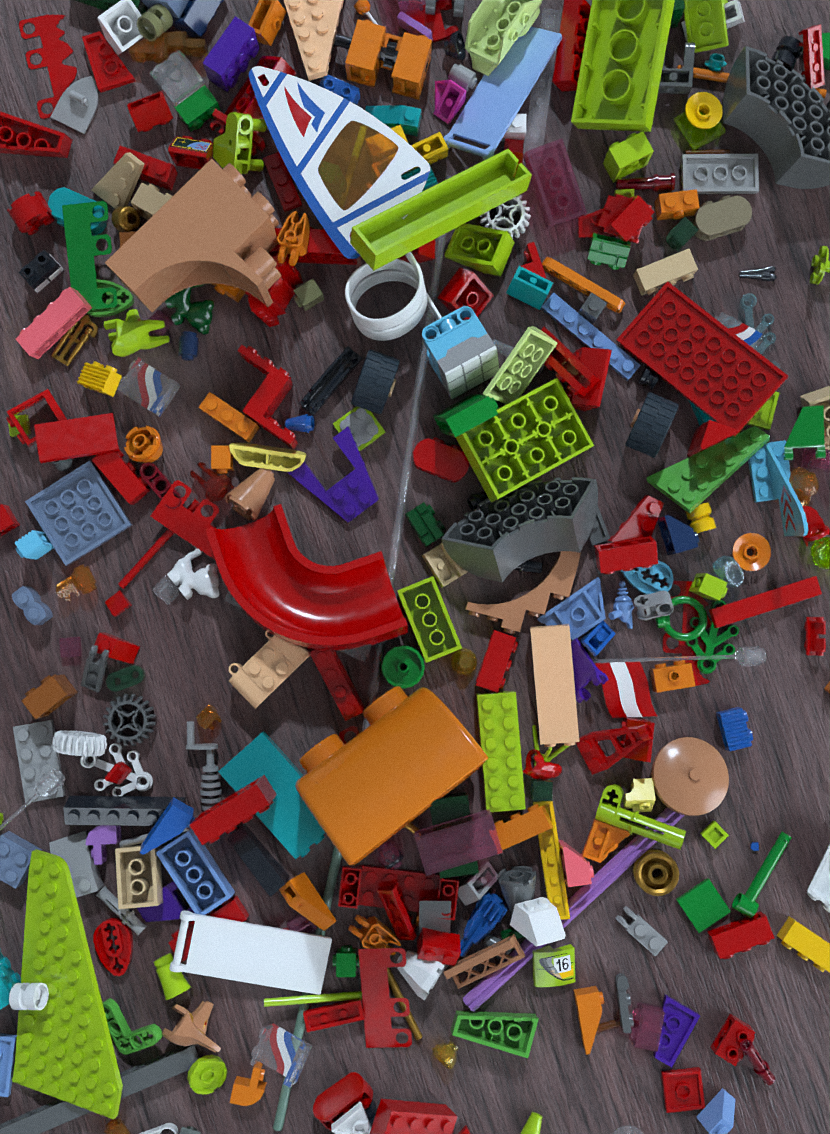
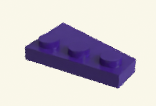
[653,994,700,1068]

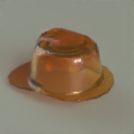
[789,468,819,506]

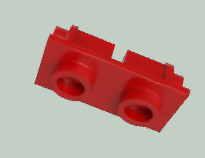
[804,617,826,656]

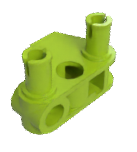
[213,112,267,174]

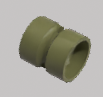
[136,4,173,41]

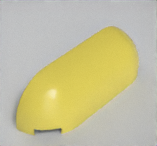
[229,443,306,472]

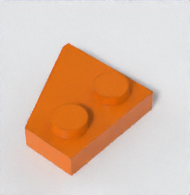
[581,818,630,863]

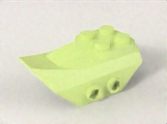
[465,0,542,76]

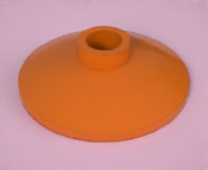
[732,533,771,571]

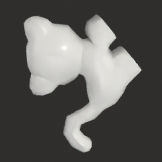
[167,544,219,600]

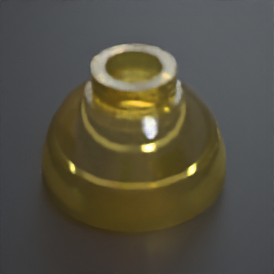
[451,648,477,675]
[432,1041,458,1069]

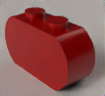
[413,437,469,483]
[313,1072,373,1130]

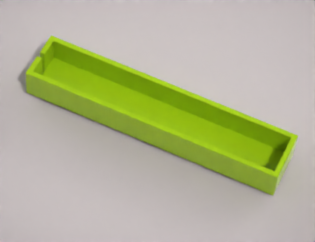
[350,149,532,271]

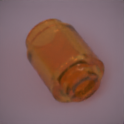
[71,565,97,595]
[104,1118,131,1134]

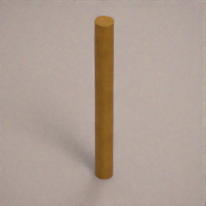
[387,967,423,1040]

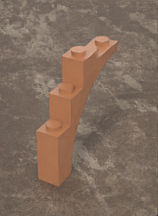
[465,551,581,634]

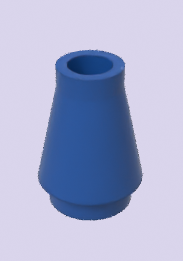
[285,414,314,433]

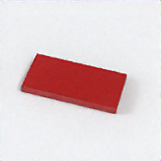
[34,413,119,463]

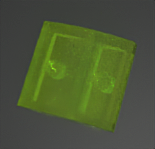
[673,111,726,151]

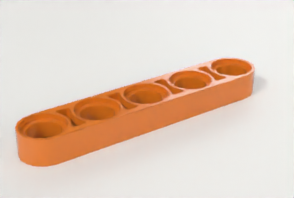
[542,257,625,313]

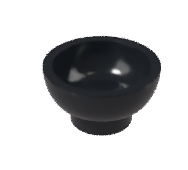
[444,30,466,60]

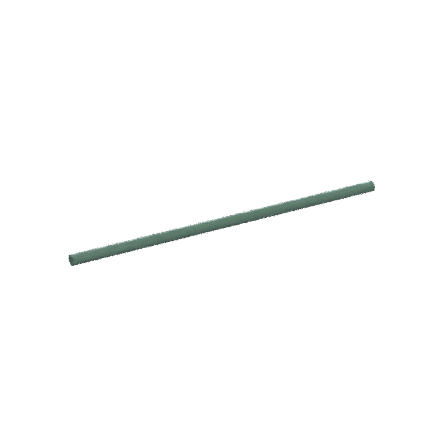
[273,846,342,1131]

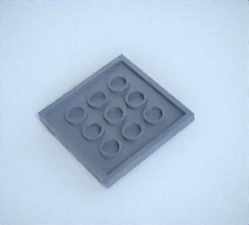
[25,460,132,566]

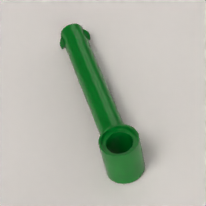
[732,831,792,918]

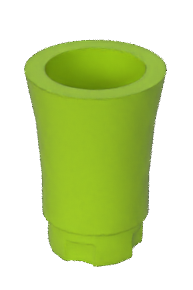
[154,953,191,1000]

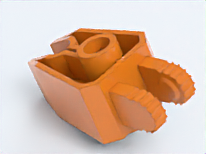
[276,211,310,266]
[348,915,401,955]

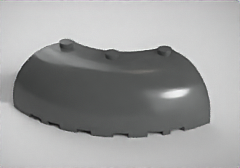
[723,46,830,189]
[441,477,598,583]

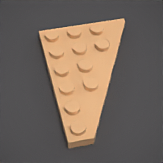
[283,0,344,81]

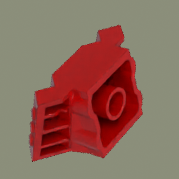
[245,255,303,327]

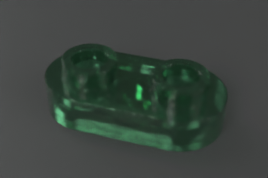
[106,665,145,692]

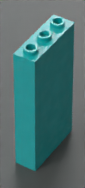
[218,731,325,859]

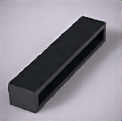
[63,795,186,826]

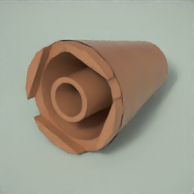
[224,468,275,522]

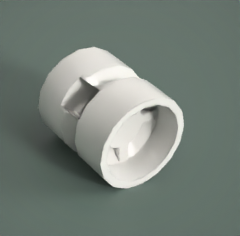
[9,983,49,1010]

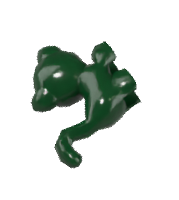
[165,284,214,335]

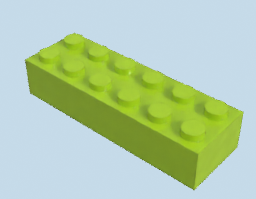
[476,691,526,812]

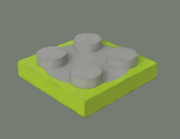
[333,406,386,452]

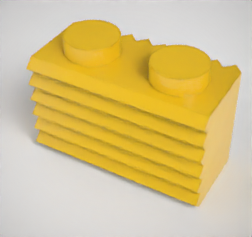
[77,361,122,397]

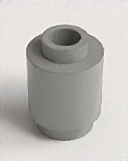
[448,64,477,91]

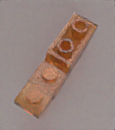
[129,31,208,63]

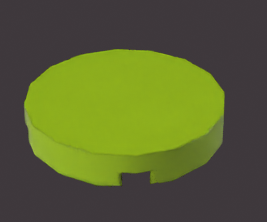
[187,1055,227,1095]

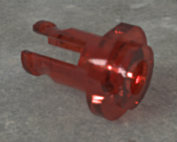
[190,462,234,502]

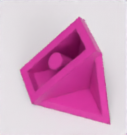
[433,80,466,124]

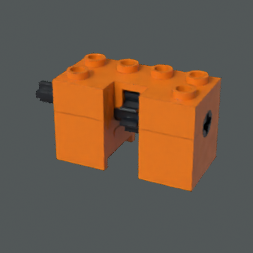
[334,19,432,100]

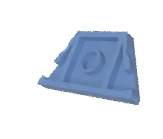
[537,577,606,640]

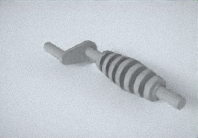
[186,721,222,811]

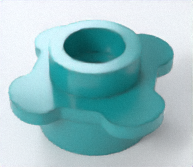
[704,53,727,71]

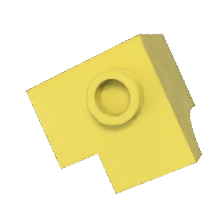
[623,778,656,812]

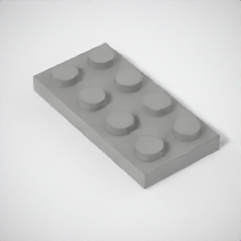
[681,154,759,194]
[13,720,66,803]

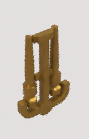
[51,315,98,366]

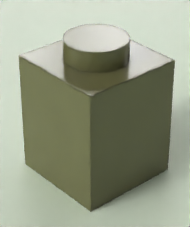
[293,279,324,311]

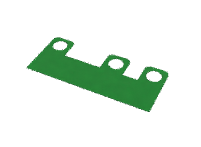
[62,201,118,310]

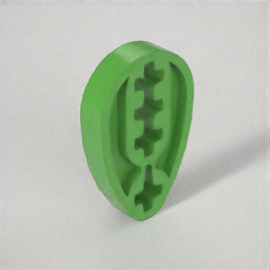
[86,279,134,317]

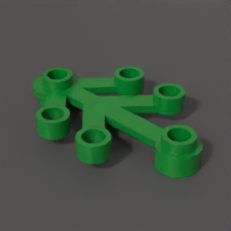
[685,600,739,674]

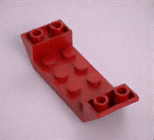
[338,865,459,920]

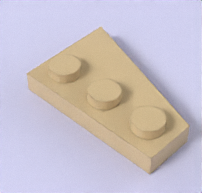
[92,152,145,209]

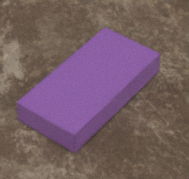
[397,11,433,41]

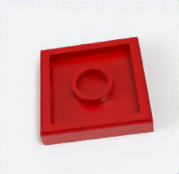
[661,1067,705,1113]

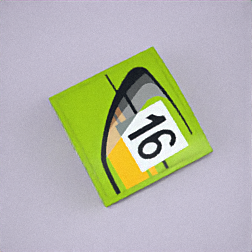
[532,944,575,987]

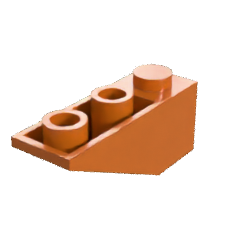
[279,872,337,931]

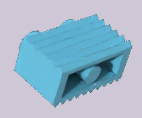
[15,530,54,560]

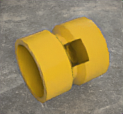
[685,502,716,533]

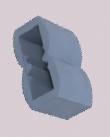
[12,586,53,625]

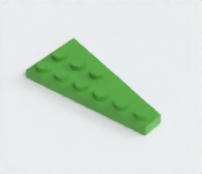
[647,426,770,514]

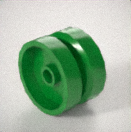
[382,645,425,689]

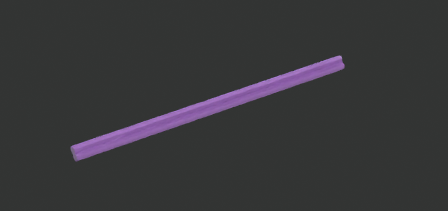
[463,807,685,1012]

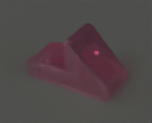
[801,448,830,472]

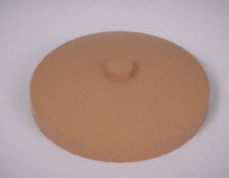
[651,737,729,816]

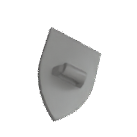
[50,76,99,135]

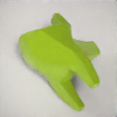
[104,309,170,357]

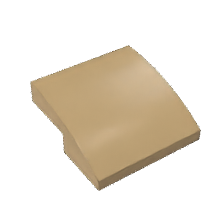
[422,543,468,588]

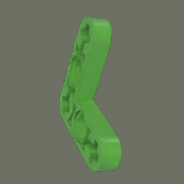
[103,998,162,1055]

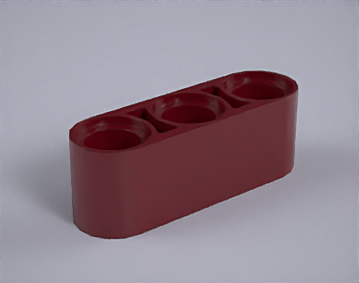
[140,462,184,509]

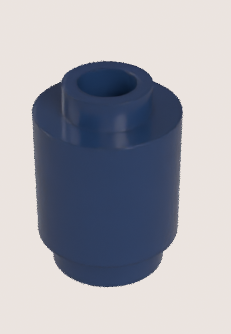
[178,331,199,361]

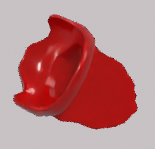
[802,506,830,546]
[523,749,562,780]

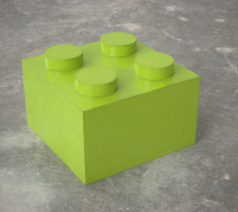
[603,131,654,183]

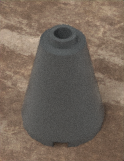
[497,866,537,918]

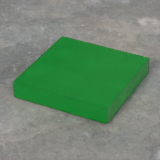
[676,878,731,933]

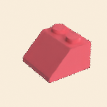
[558,840,594,887]

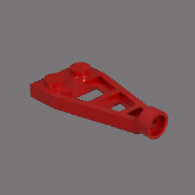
[575,724,653,775]

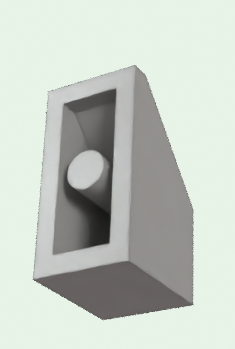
[458,862,498,906]

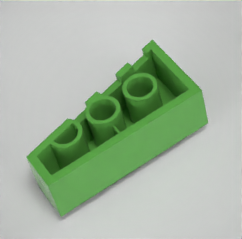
[451,1011,539,1058]

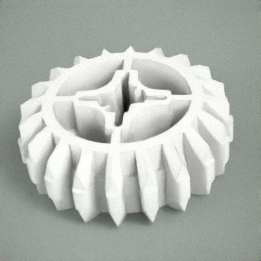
[479,195,531,240]
[52,730,107,757]

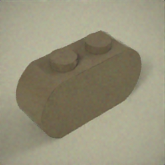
[692,195,752,241]

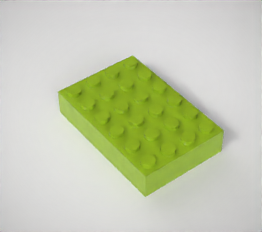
[456,378,594,502]

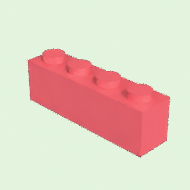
[16,287,92,359]

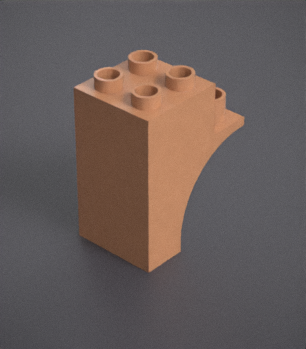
[105,159,282,313]

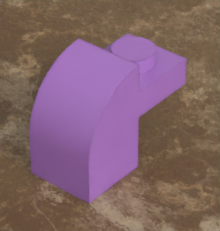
[85,825,121,865]

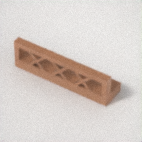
[443,934,525,989]

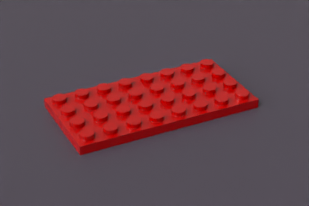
[616,281,789,437]

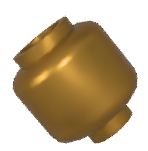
[111,206,140,232]

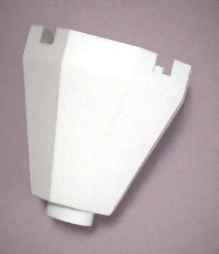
[397,950,446,1000]

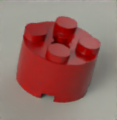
[7,191,54,236]

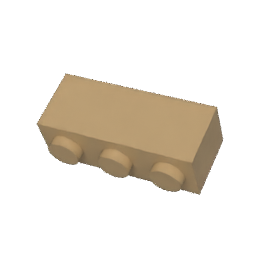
[633,249,698,296]

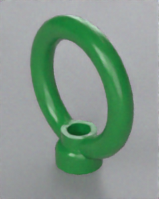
[656,596,707,641]

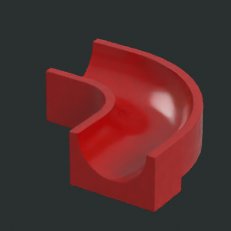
[205,504,408,650]

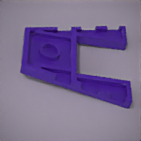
[288,426,379,522]

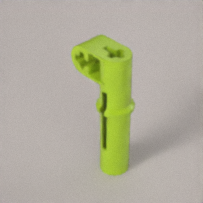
[595,784,686,850]

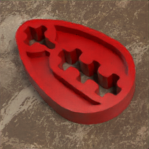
[93,918,133,976]

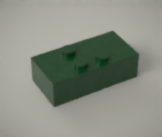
[430,792,479,879]

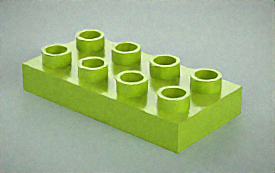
[571,0,675,132]

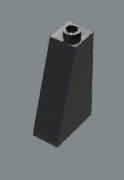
[227,824,289,897]

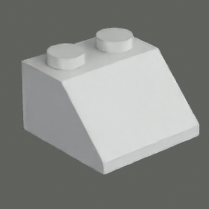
[510,897,566,947]

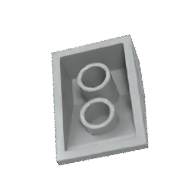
[49,830,104,898]

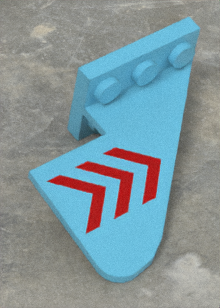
[748,440,808,536]

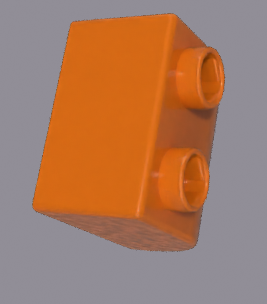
[295,686,488,865]

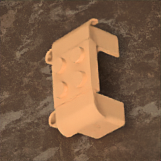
[229,631,311,709]

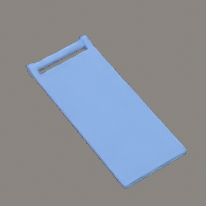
[444,26,563,160]

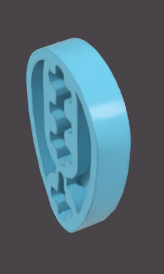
[621,560,673,595]

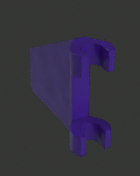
[571,638,609,703]
[137,880,194,922]

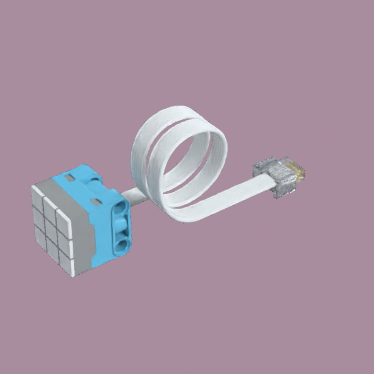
[345,181,499,399]

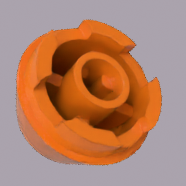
[124,426,163,463]

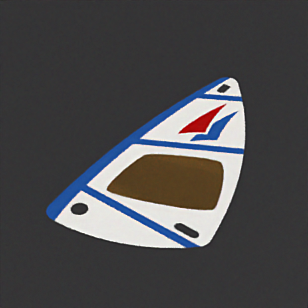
[249,66,430,259]

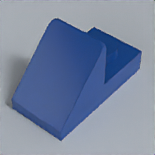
[581,621,616,656]

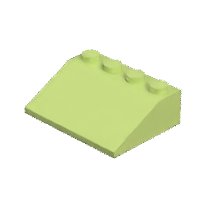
[483,326,558,404]

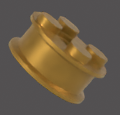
[633,849,679,896]

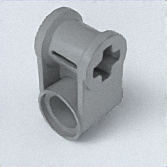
[634,590,674,621]

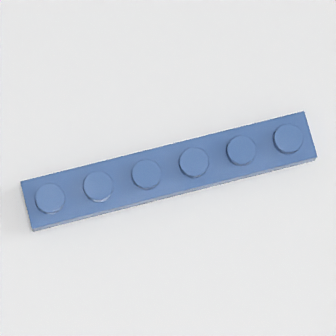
[541,292,641,381]

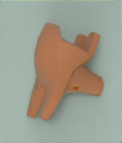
[162,1001,221,1053]

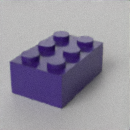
[202,16,259,92]

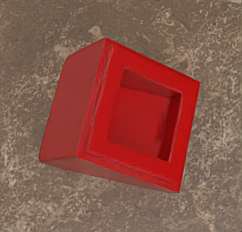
[105,590,132,617]
[105,761,132,784]

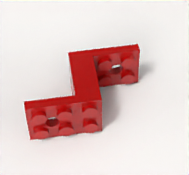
[237,345,298,449]

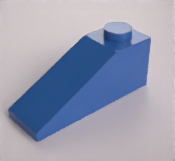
[140,797,195,855]

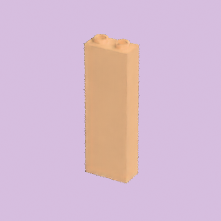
[530,624,579,747]

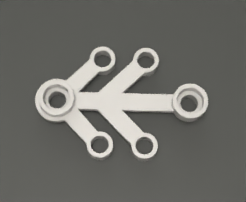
[80,743,153,796]

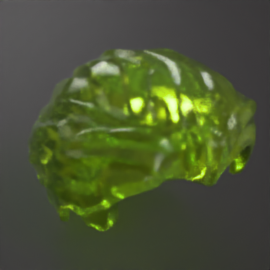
[810,537,830,570]

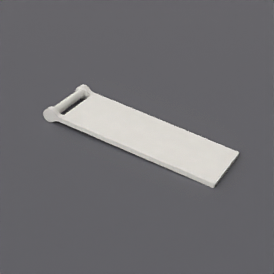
[169,911,332,995]

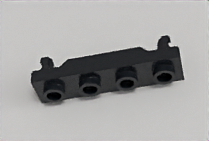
[299,346,363,416]

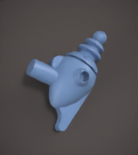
[609,581,634,629]

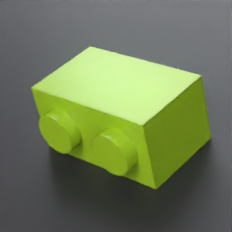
[689,573,728,601]

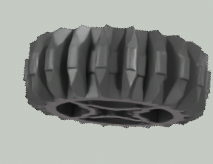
[103,694,156,746]

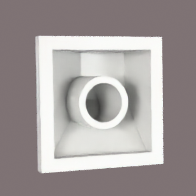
[97,0,143,56]

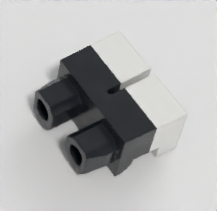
[19,250,64,293]

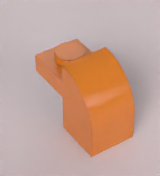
[230,1060,267,1106]

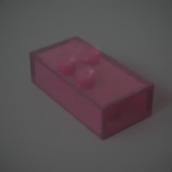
[523,138,587,230]
[414,809,503,876]

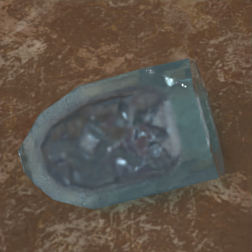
[712,556,744,587]

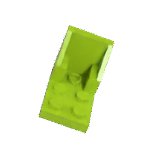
[684,0,729,53]

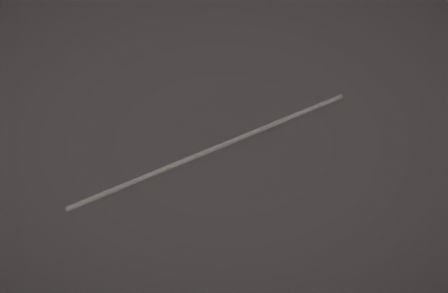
[363,176,453,731]

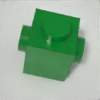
[333,945,360,977]

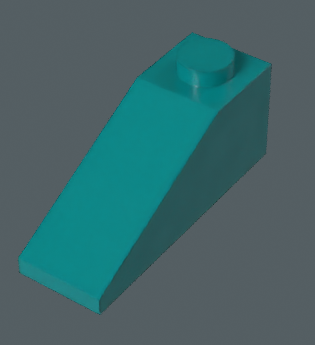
[362,105,421,136]

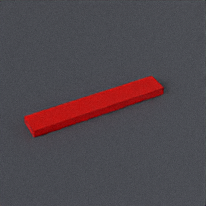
[709,576,822,628]

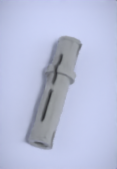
[96,886,147,936]

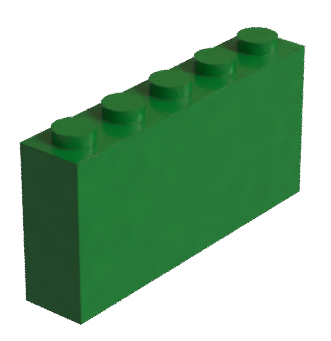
[433,394,498,437]

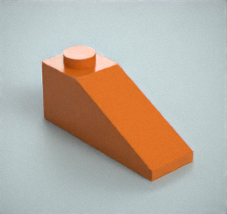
[573,986,604,1055]

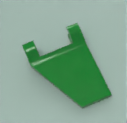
[783,406,826,460]

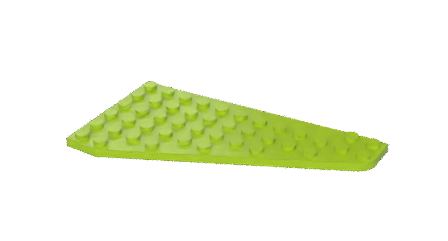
[12,849,123,1119]

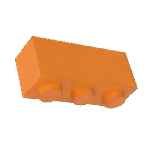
[199,392,260,443]
[489,804,553,852]

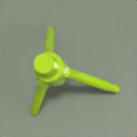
[532,725,569,766]

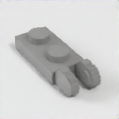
[616,906,668,956]

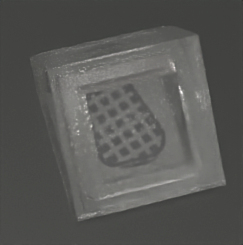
[153,576,181,605]

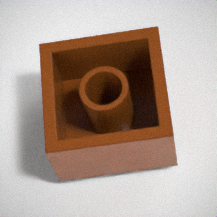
[21,674,78,719]

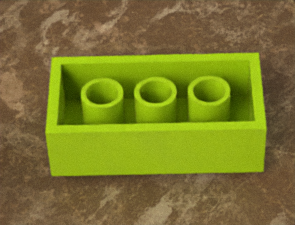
[397,576,462,663]

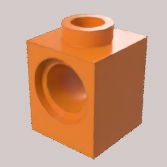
[211,446,233,474]

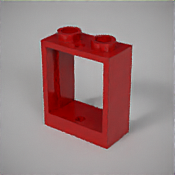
[6,389,67,447]

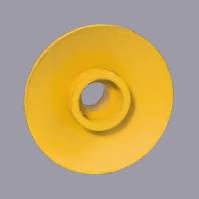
[685,92,723,129]

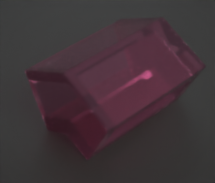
[286,914,317,933]

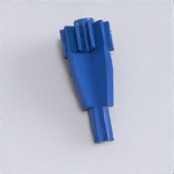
[460,891,508,957]

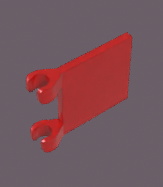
[402,0,458,43]

